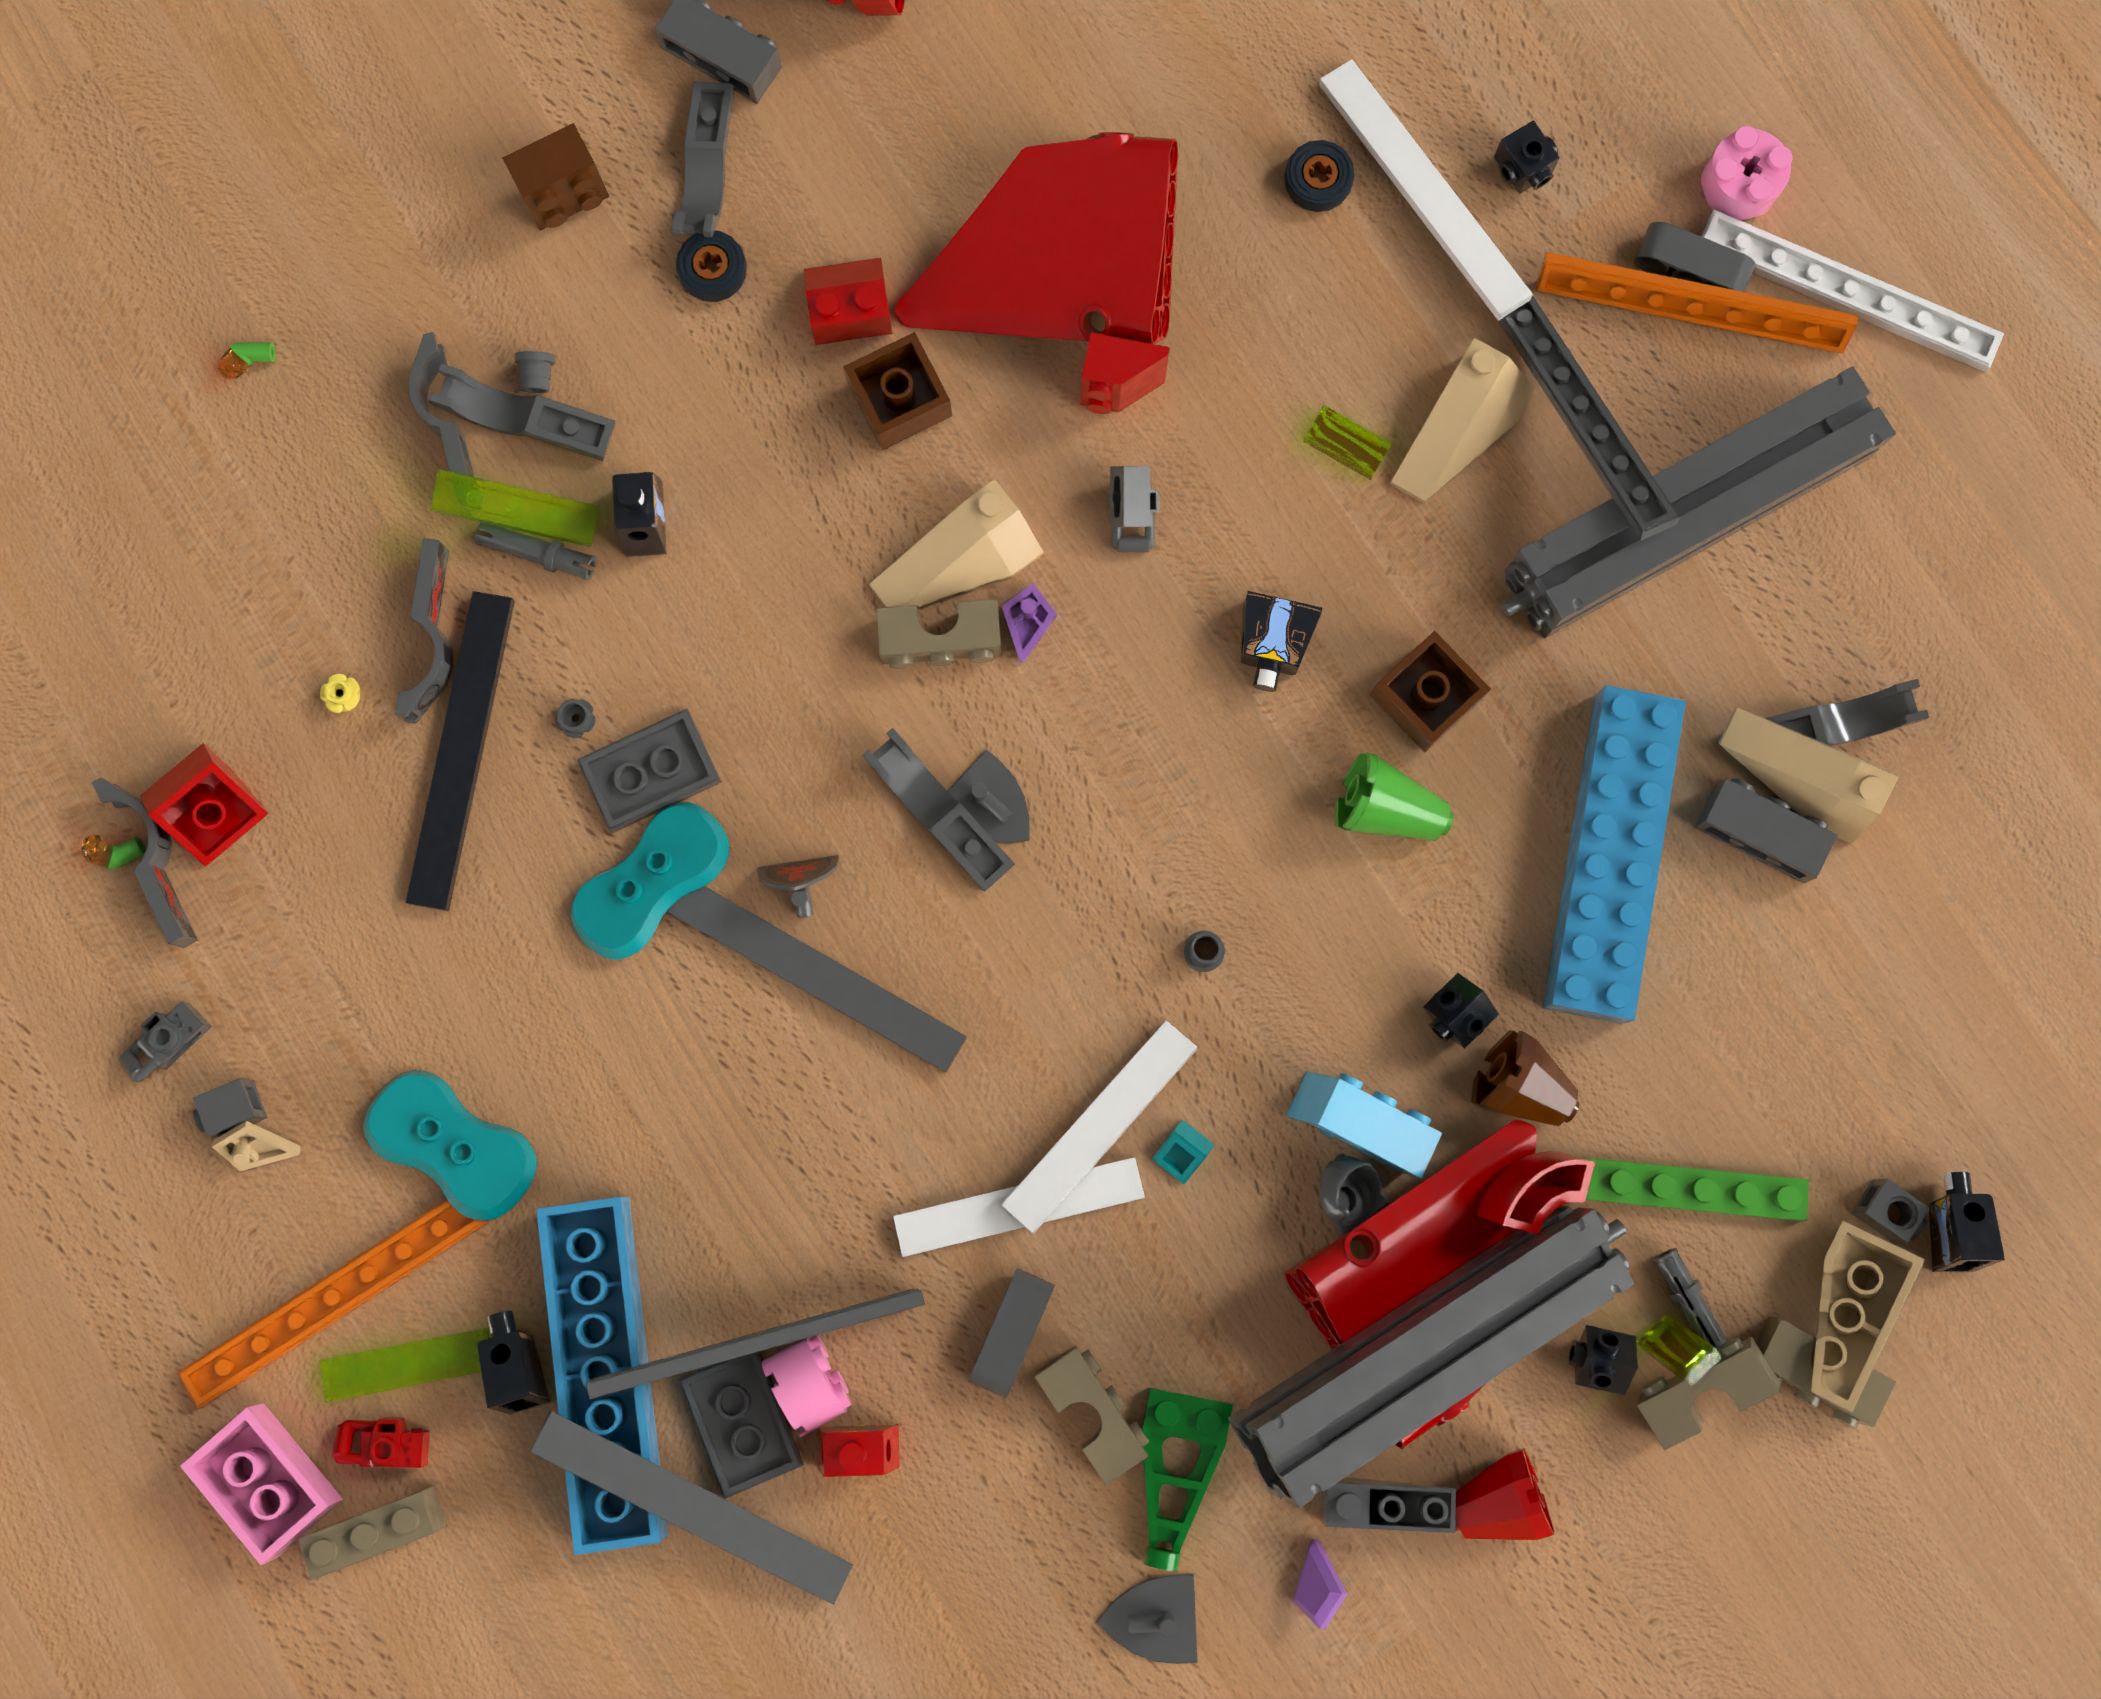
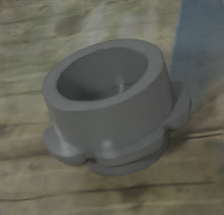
[556,699,596,738]

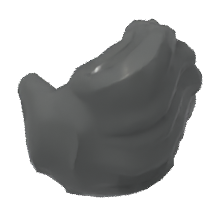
[1320,1153,1389,1241]

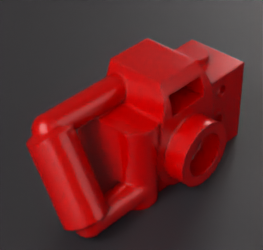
[332,1417,430,1468]

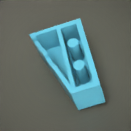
[1286,1071,1442,1178]

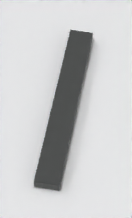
[1496,281,1679,541]
[666,886,967,1073]
[586,1289,925,1399]
[529,1411,853,1605]

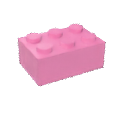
[180,1403,343,1565]

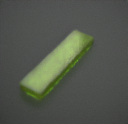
[430,469,599,547]
[320,1328,490,1402]

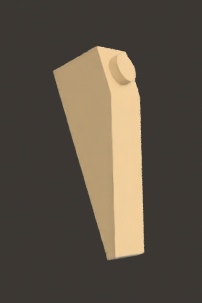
[1390,338,1536,503]
[869,479,1044,608]
[1718,707,1899,844]
[1811,1221,1925,1413]

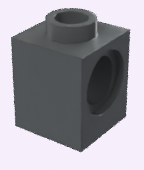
[193,1078,268,1137]
[1851,1179,1930,1243]

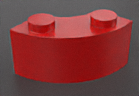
[1476,1151,1595,1235]

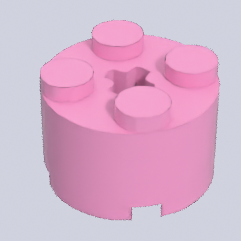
[1701,126,1793,221]
[761,1335,852,1437]

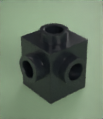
[1494,120,1560,194]
[1423,973,1499,1049]
[1569,1325,1638,1395]

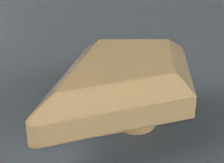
[212,1121,301,1171]

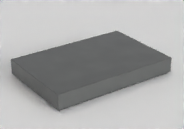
[577,709,722,833]
[678,1351,804,1499]

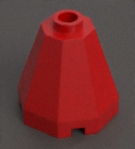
[1455,1448,1555,1540]

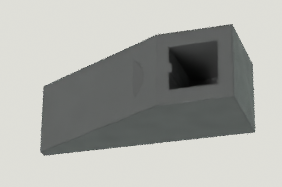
[1320,1478,1456,1533]

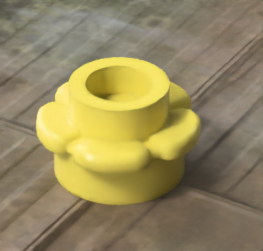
[320,674,360,713]

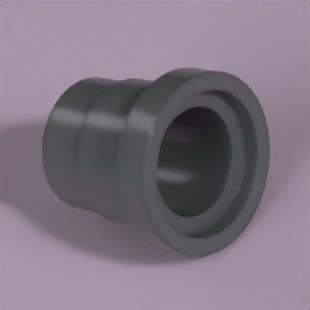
[515,351,555,393]
[1184,931,1225,972]

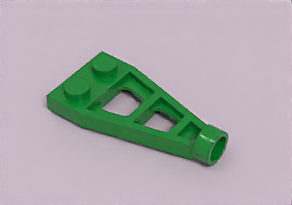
[1142,1387,1233,1571]

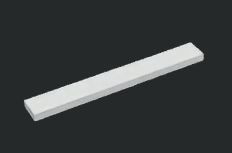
[1319,59,1533,321]
[1701,210,2004,372]

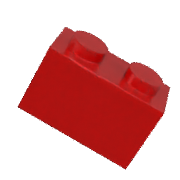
[804,258,893,345]
[1080,332,1170,414]
[140,743,268,867]

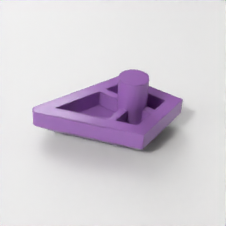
[1001,583,1057,663]
[1292,1539,1348,1630]

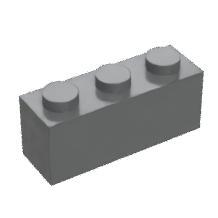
[655,0,782,104]
[1694,778,1838,883]

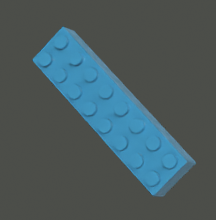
[1542,685,1686,1024]
[536,1197,668,1555]

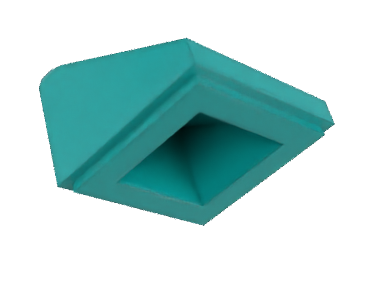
[1152,1120,1214,1184]

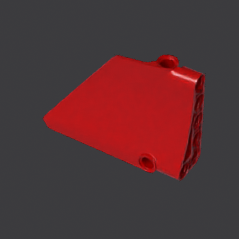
[895,132,1178,344]
[1285,1120,1537,1449]

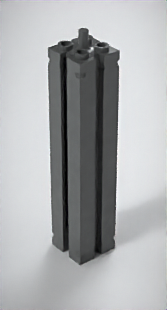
[1500,366,1896,638]
[1228,1206,1635,1508]

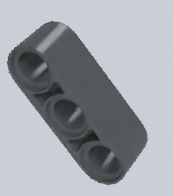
[1635,222,1756,292]
[968,1268,1055,1398]

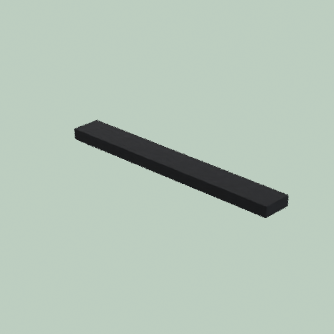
[406,591,515,911]

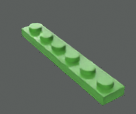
[1581,1157,1809,1221]

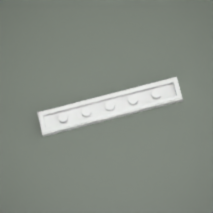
[1002,1020,1197,1234]
[893,1157,1145,1257]

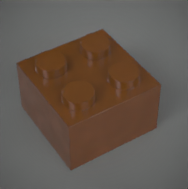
[502,123,609,231]
[843,332,952,450]
[1370,631,1491,752]

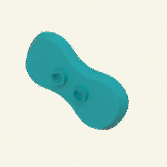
[570,802,730,960]
[363,1070,537,1221]

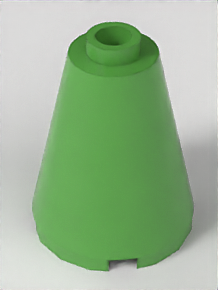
[1335,752,1454,841]

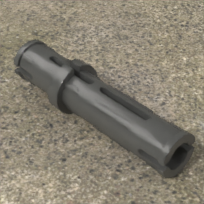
[475,520,597,581]
[1653,1248,1727,1358]

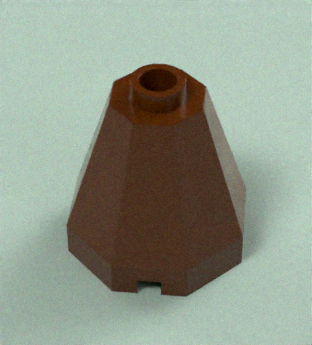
[1471,1030,1579,1126]

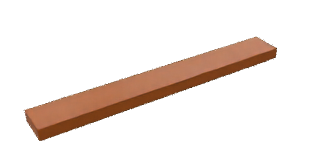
[1535,252,1858,354]
[177,1199,489,1409]

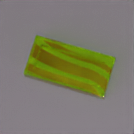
[1303,405,1392,480]
[1637,1314,1722,1387]

